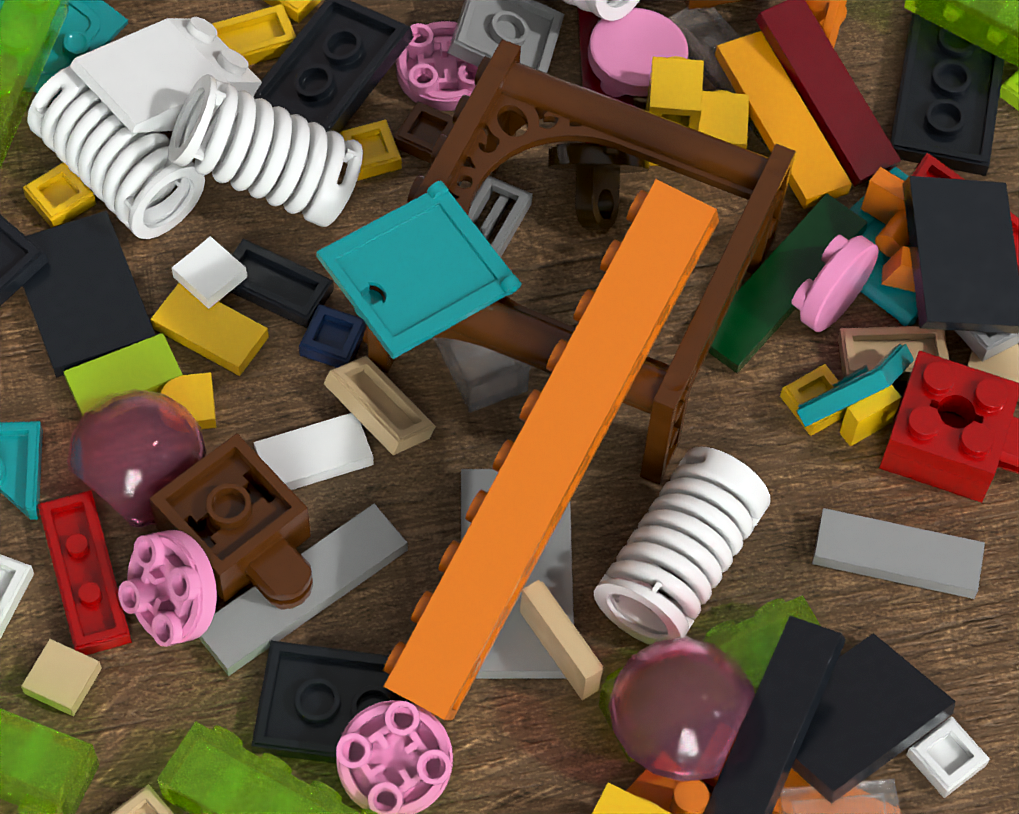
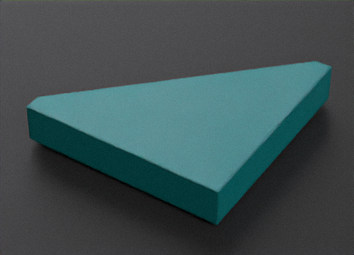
[796,344,914,427]
[0,421,43,520]

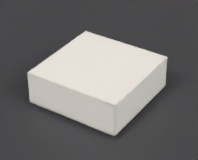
[172,236,247,309]
[906,716,990,798]

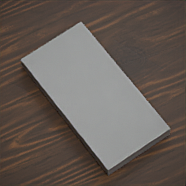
[461,469,574,679]

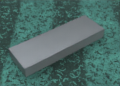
[812,508,985,599]

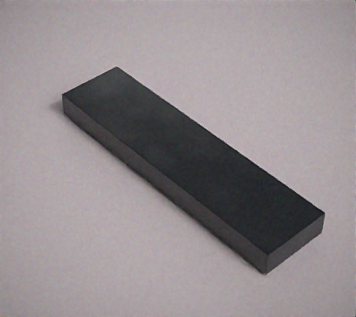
[703,616,846,814]

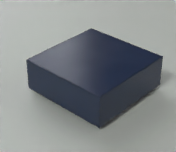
[299,304,367,368]

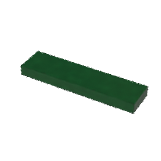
[708,193,868,374]

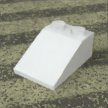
[70,17,262,133]

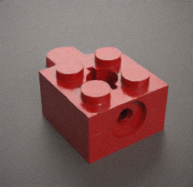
[879,350,1019,503]

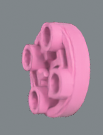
[588,8,688,97]
[396,21,478,111]
[791,235,879,332]
[118,530,217,647]
[336,700,453,814]

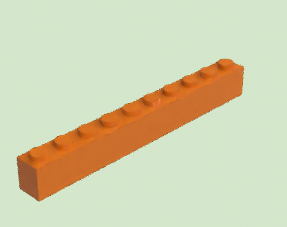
[384,179,719,721]

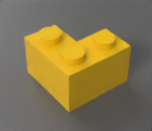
[645,56,749,166]

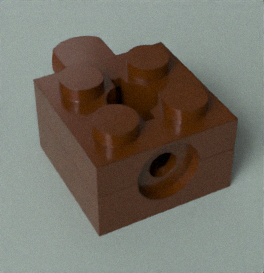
[149,433,313,610]

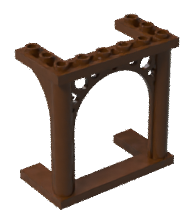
[363,39,796,485]

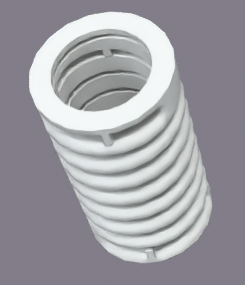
[27,66,205,239]
[168,74,363,227]
[594,447,770,649]

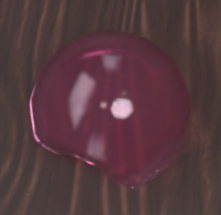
[67,389,207,528]
[609,636,755,782]

